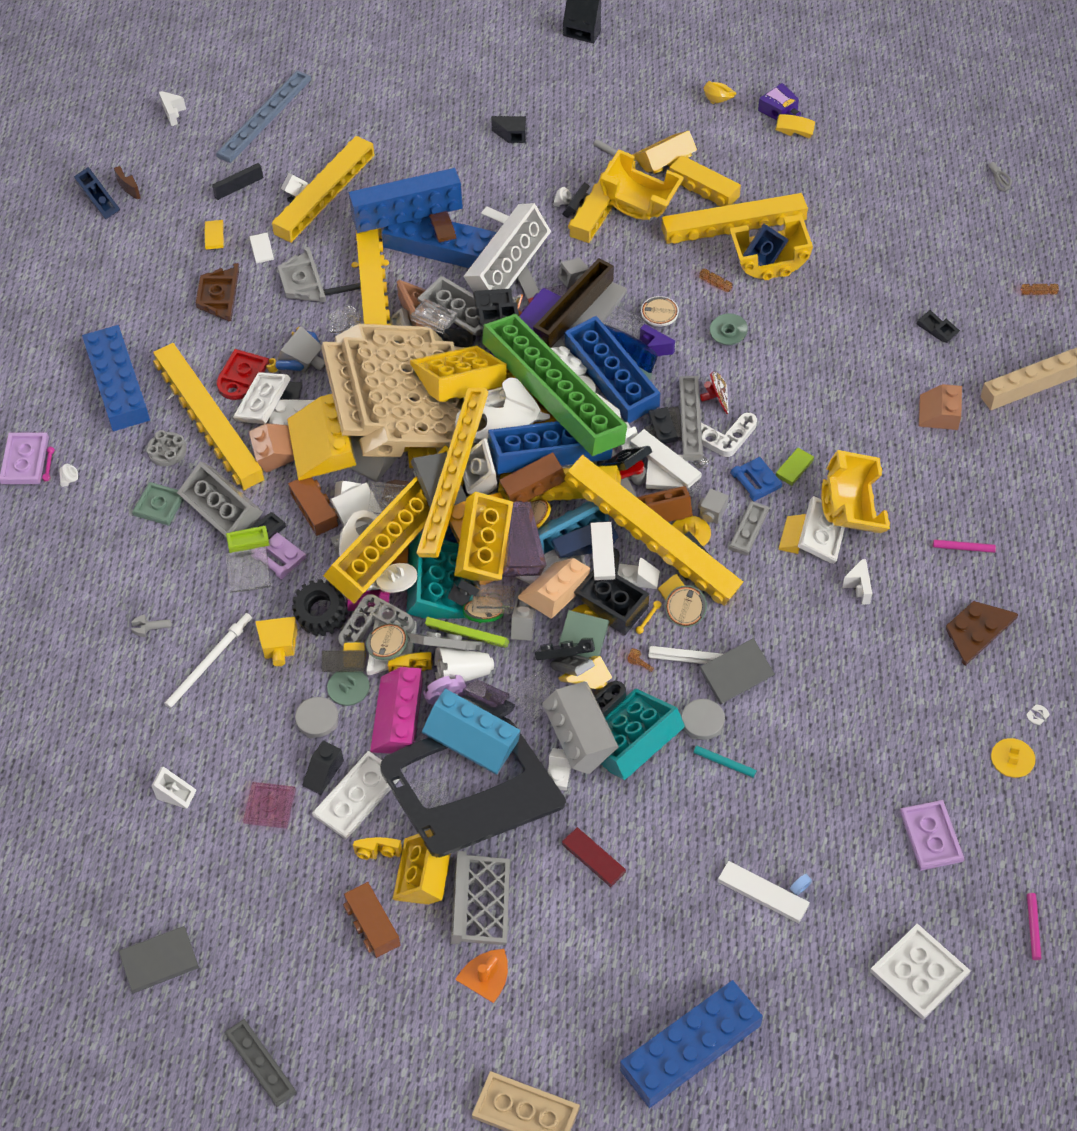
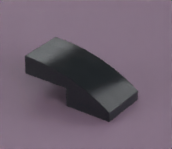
[916,310,960,343]

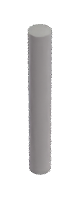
[594,139,639,169]

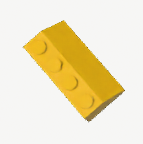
[454,492,513,581]

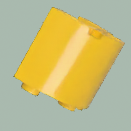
[600,149,684,220]
[730,214,813,280]
[821,450,890,533]

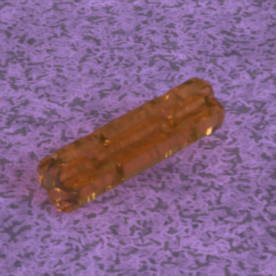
[699,268,733,293]
[1021,284,1059,295]

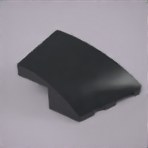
[473,288,519,337]

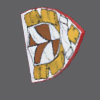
[700,372,729,414]

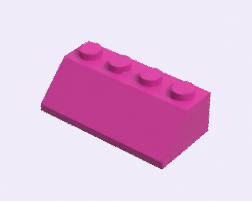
[370,667,423,754]

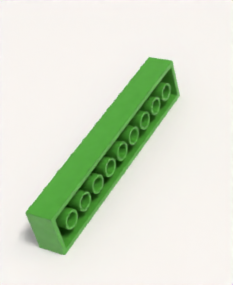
[482,314,628,456]

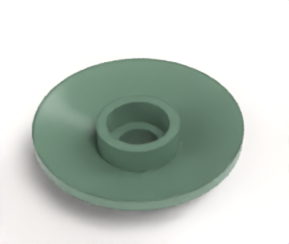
[710,313,748,345]

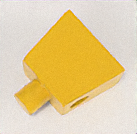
[255,617,298,666]

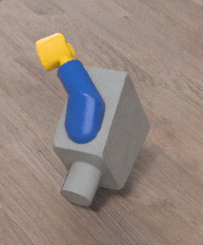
[266,326,325,373]

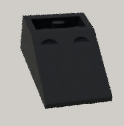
[563,0,601,44]

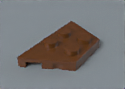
[196,263,240,321]
[946,601,1018,666]

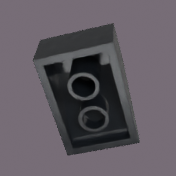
[574,569,649,635]

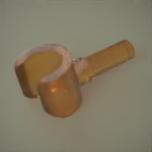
[628,648,654,672]

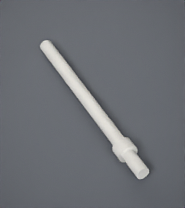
[164,613,252,709]

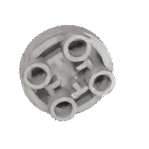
[147,430,187,466]
[295,697,339,739]
[682,699,725,740]

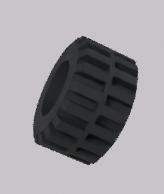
[292,579,348,636]

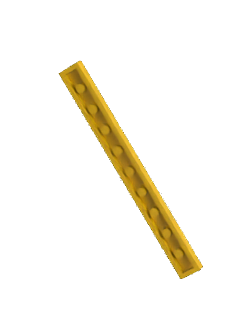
[416,388,488,558]

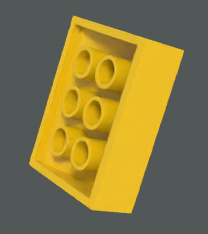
[410,346,507,402]
[287,394,356,481]

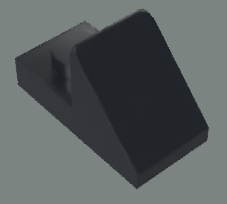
[448,576,480,606]

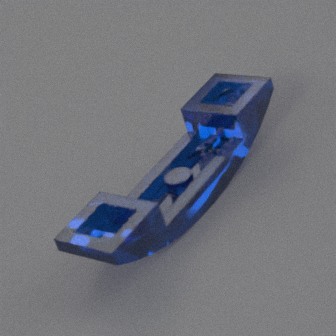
[604,324,658,373]

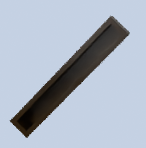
[533,258,614,348]

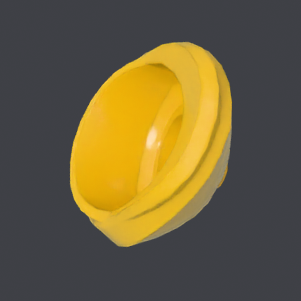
[703,81,737,104]

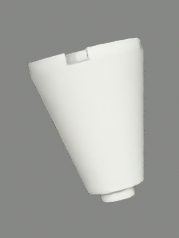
[434,647,494,682]

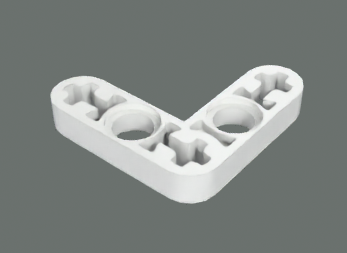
[701,413,757,457]

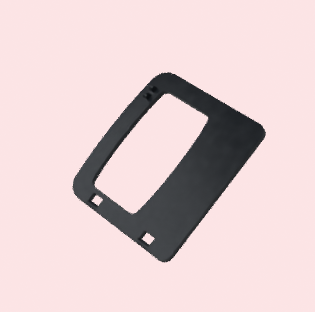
[380,717,566,857]

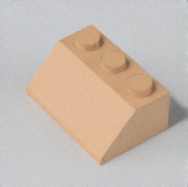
[518,558,590,619]

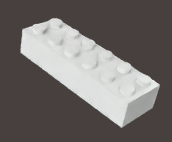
[463,203,551,293]

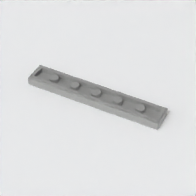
[679,376,703,461]

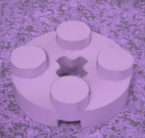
[423,675,466,705]

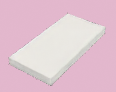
[312,751,399,839]

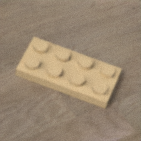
[472,1071,580,1131]

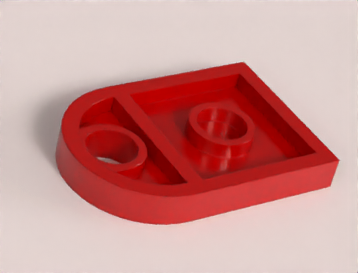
[217,349,269,400]

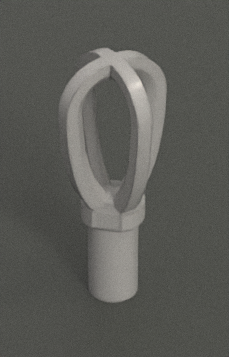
[989,162,1012,191]

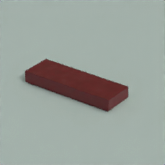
[562,827,626,887]

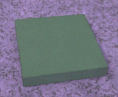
[132,482,184,526]
[559,610,609,658]

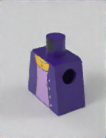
[758,83,801,120]

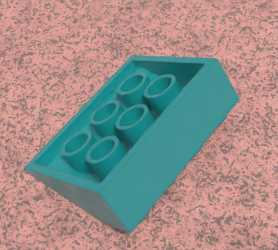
[406,533,474,619]
[601,688,685,780]

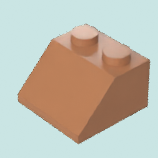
[919,384,962,430]
[249,423,294,472]

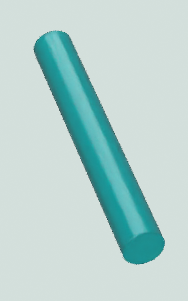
[694,745,757,778]

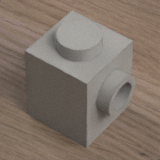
[558,257,588,288]
[698,488,729,524]

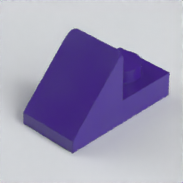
[640,324,675,358]

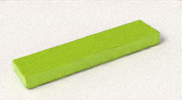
[425,617,509,648]

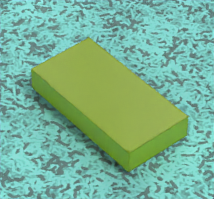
[776,448,814,486]
[226,526,270,553]

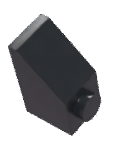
[302,741,344,795]

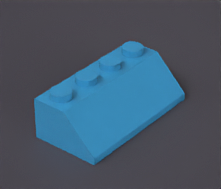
[528,501,609,558]
[422,688,520,775]

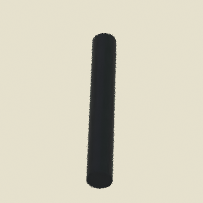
[323,283,361,296]

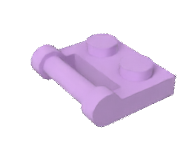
[251,533,306,579]

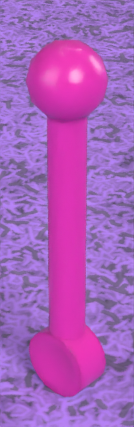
[42,446,55,481]

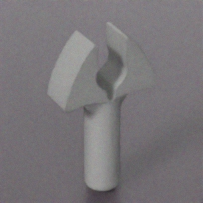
[131,614,172,637]

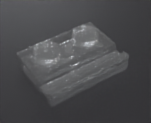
[411,299,457,334]

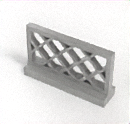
[450,851,510,945]

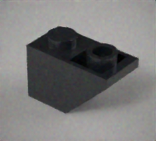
[491,116,526,143]

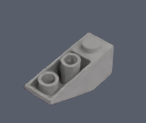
[511,586,536,641]

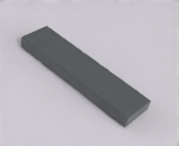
[225,1019,297,1107]

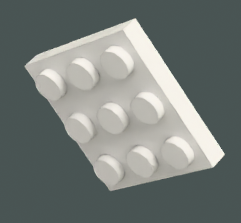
[870,924,970,1020]

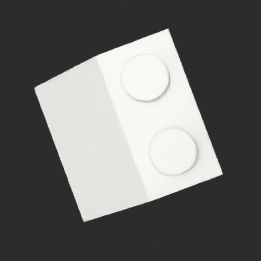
[463,439,498,495]

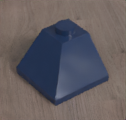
[743,224,789,266]

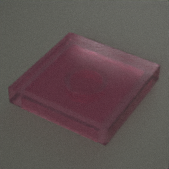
[243,782,296,829]

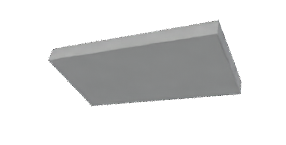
[568,282,627,330]

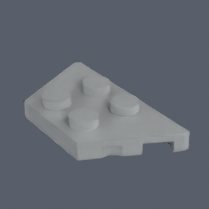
[278,247,326,302]
[407,631,483,650]

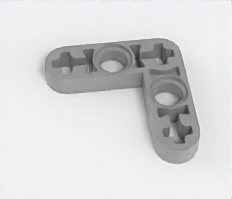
[338,594,415,647]

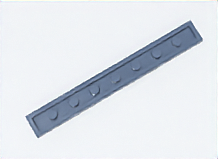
[216,71,311,163]

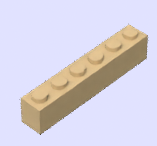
[981,347,1077,410]

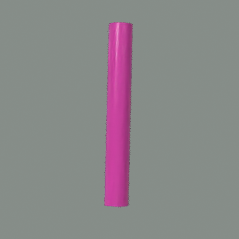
[933,540,996,553]
[1027,893,1042,960]

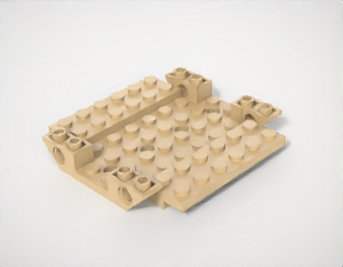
[321,324,487,457]

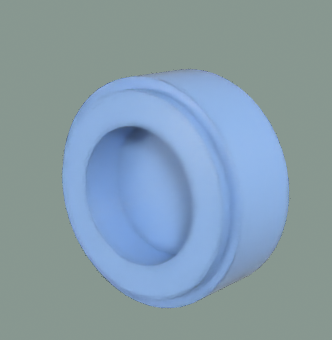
[790,874,812,895]

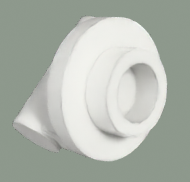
[553,187,572,207]
[59,464,78,487]

